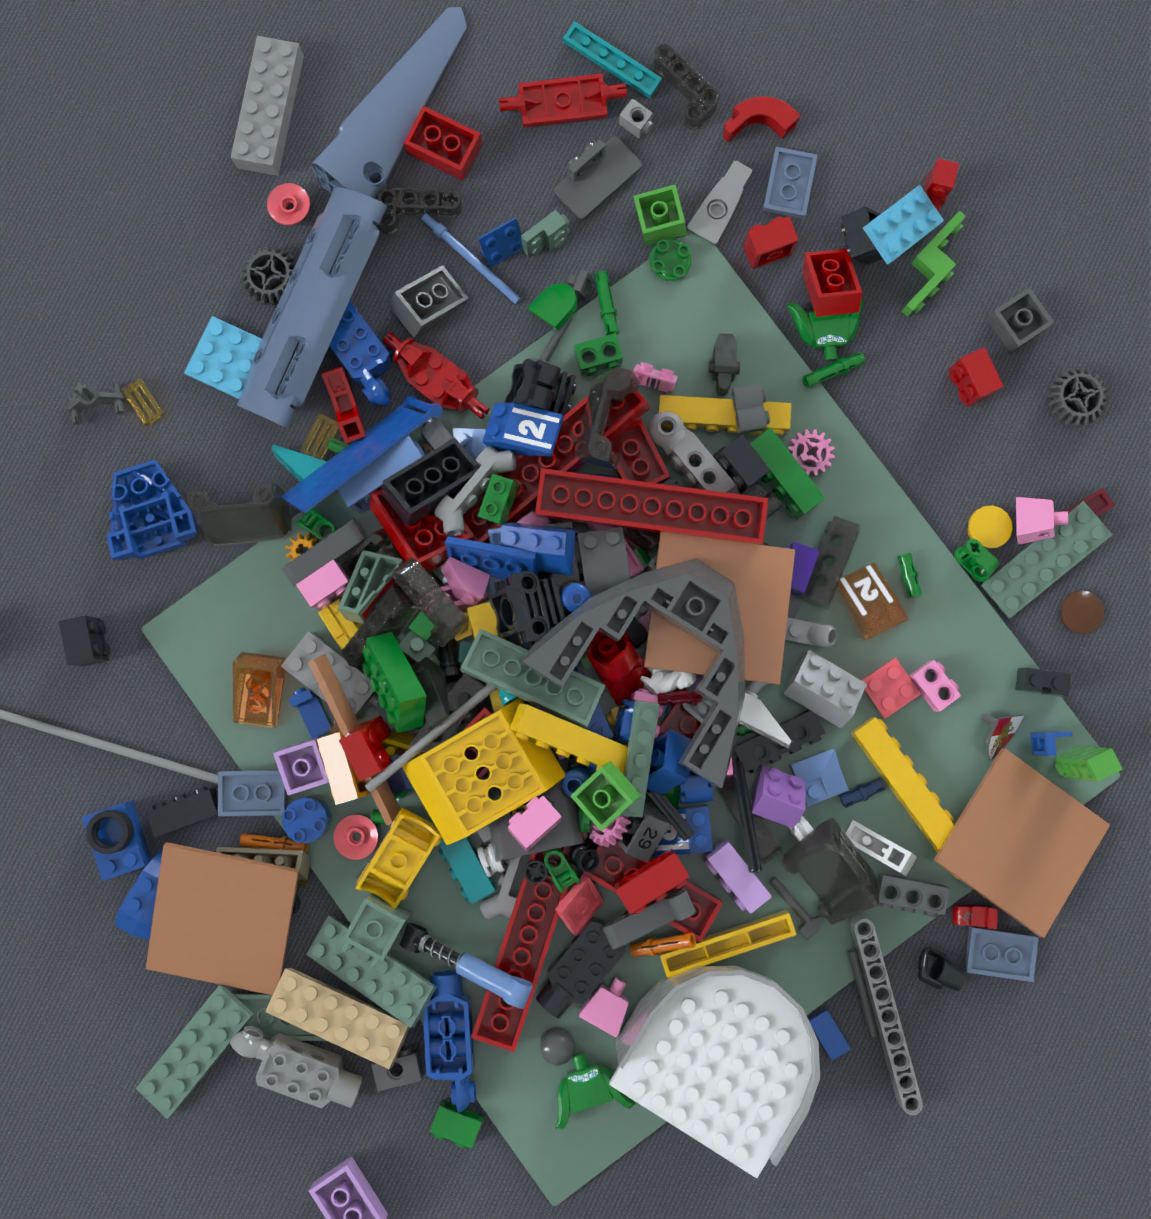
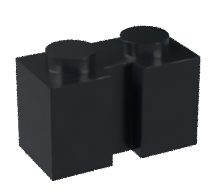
[1015,667,1071,697]

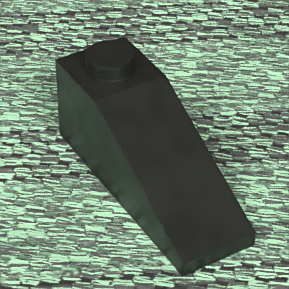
[411,656,449,729]

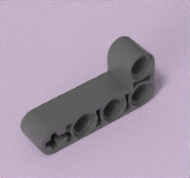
[281,517,366,587]
[602,888,696,949]

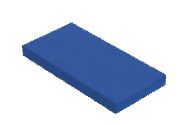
[445,536,538,579]

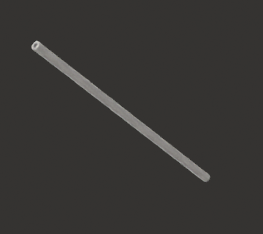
[365,649,530,793]
[0,709,218,784]

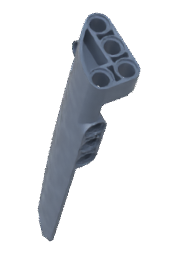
[312,7,467,199]

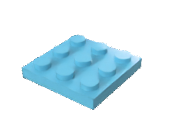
[184,316,262,399]

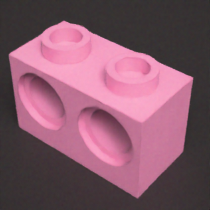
[909,660,961,712]

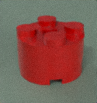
[585,631,638,682]

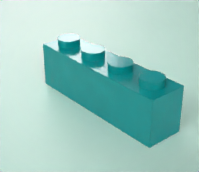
[432,822,497,904]

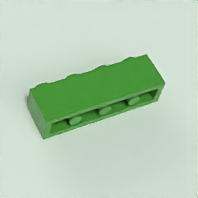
[1054,746,1123,782]

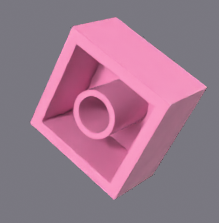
[296,560,350,610]
[508,796,562,852]

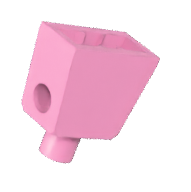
[1016,497,1068,544]
[579,977,629,1038]

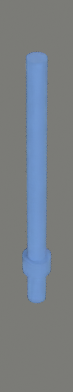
[421,213,521,305]

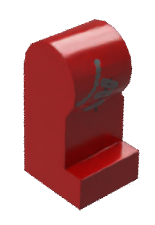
[952,904,998,929]

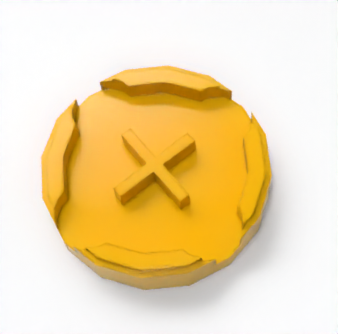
[967,505,1012,549]

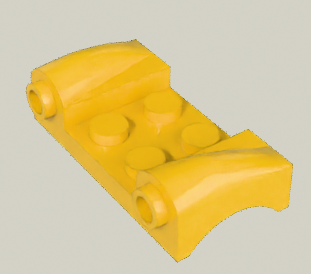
[355,808,442,909]

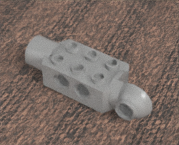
[648,411,739,494]
[230,1026,363,1108]

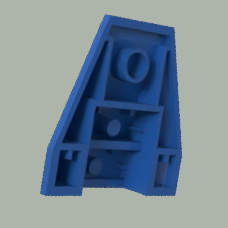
[115,848,163,940]

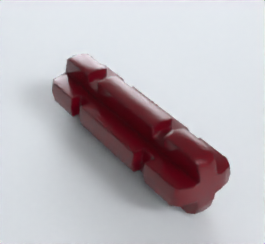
[657,690,702,705]

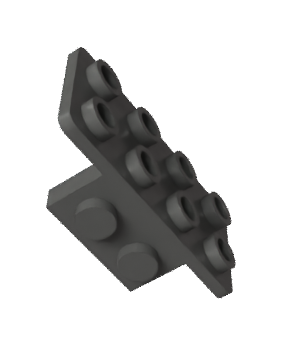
[554,136,642,220]

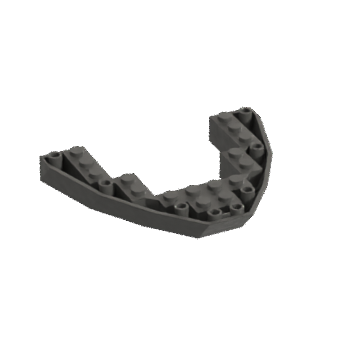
[521,558,745,788]

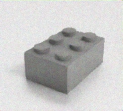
[783,650,867,728]

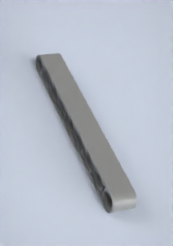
[849,915,923,1115]

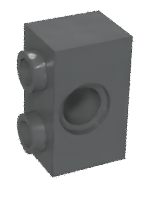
[371,1047,424,1092]

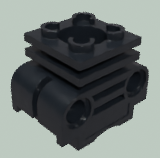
[504,359,577,416]
[488,571,566,646]

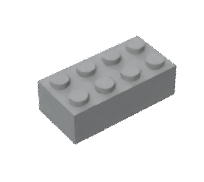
[281,631,376,718]

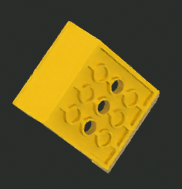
[402,698,565,845]

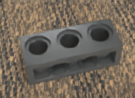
[874,873,950,917]

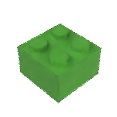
[634,185,687,246]
[571,761,642,832]

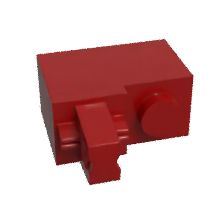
[923,158,959,212]

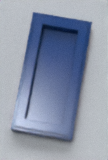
[808,1009,851,1061]

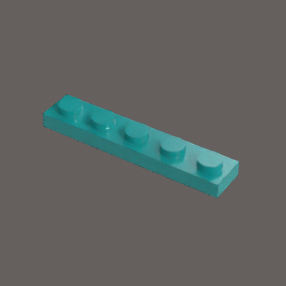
[563,21,662,99]

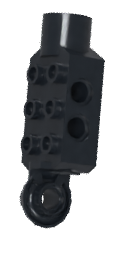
[536,910,629,1019]

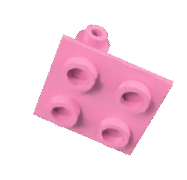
[632,362,678,393]

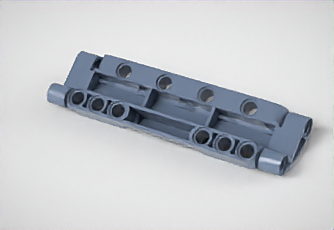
[237,187,387,428]

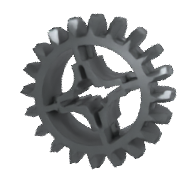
[241,246,296,305]
[1047,368,1109,427]

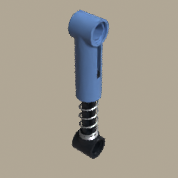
[399,923,533,1009]

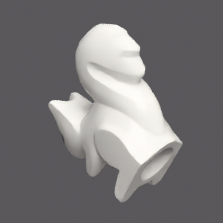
[640,668,696,695]

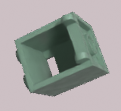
[341,893,412,969]

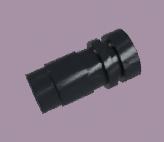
[438,635,463,683]

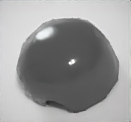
[540,1027,575,1066]

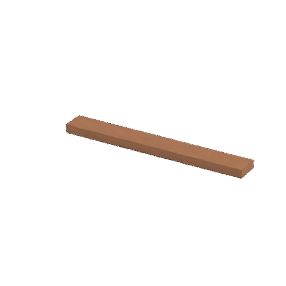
[308,654,400,825]

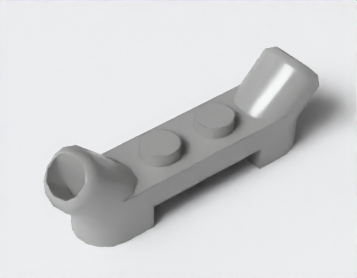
[435,446,516,536]
[785,618,837,648]
[480,854,531,920]

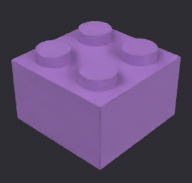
[752,765,805,829]

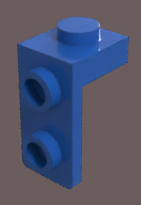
[289,687,332,738]

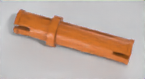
[240,833,308,853]
[630,933,696,957]

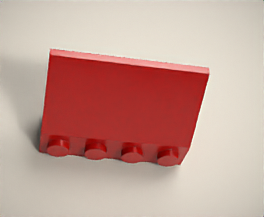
[369,489,474,576]

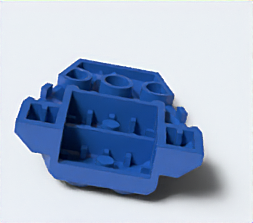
[107,460,198,560]

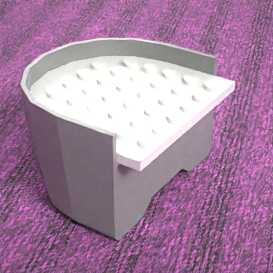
[609,966,820,1178]

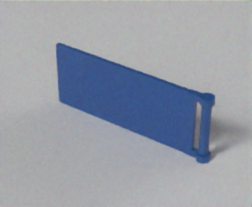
[281,395,443,513]

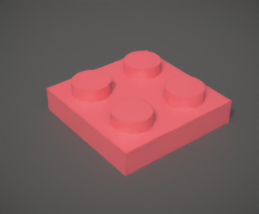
[861,658,921,719]
[555,874,604,936]

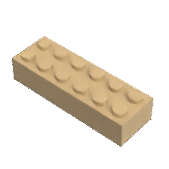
[265,968,410,1069]

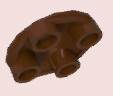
[1060,591,1104,634]

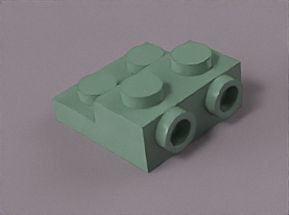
[521,210,570,257]

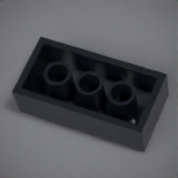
[381,438,480,527]

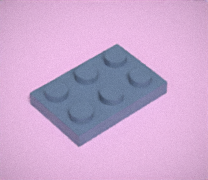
[763,147,818,219]
[218,770,287,816]
[964,926,1039,982]

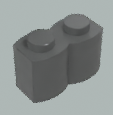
[731,384,770,434]

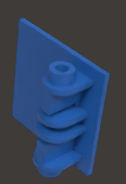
[478,217,523,267]

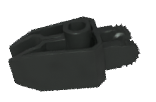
[708,333,740,396]

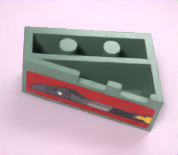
[338,550,410,625]

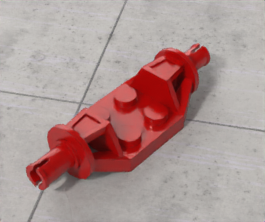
[383,332,490,420]

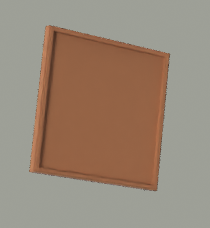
[644,532,795,685]
[933,748,1110,938]
[146,842,300,995]

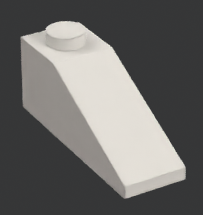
[739,690,791,748]
[842,820,917,876]

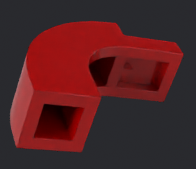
[722,96,800,142]
[321,366,366,443]

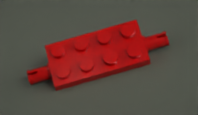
[499,74,627,128]

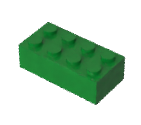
[750,428,825,520]
[362,632,426,733]

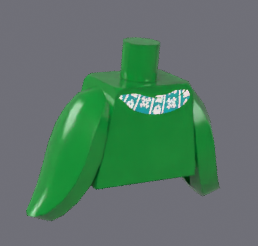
[786,298,866,361]
[555,1053,636,1129]

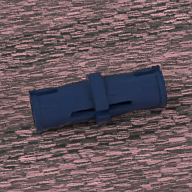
[839,777,886,808]

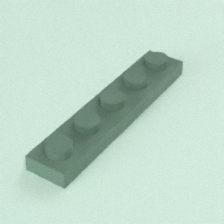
[621,700,659,817]

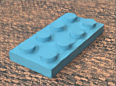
[863,185,944,264]

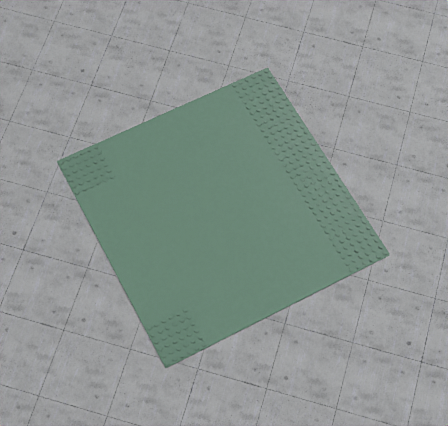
[142,230,1120,1206]

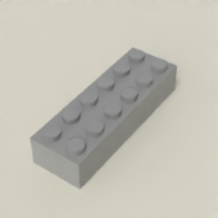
[231,36,304,176]

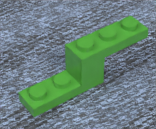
[901,211,966,317]

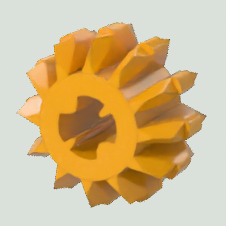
[285,533,319,562]

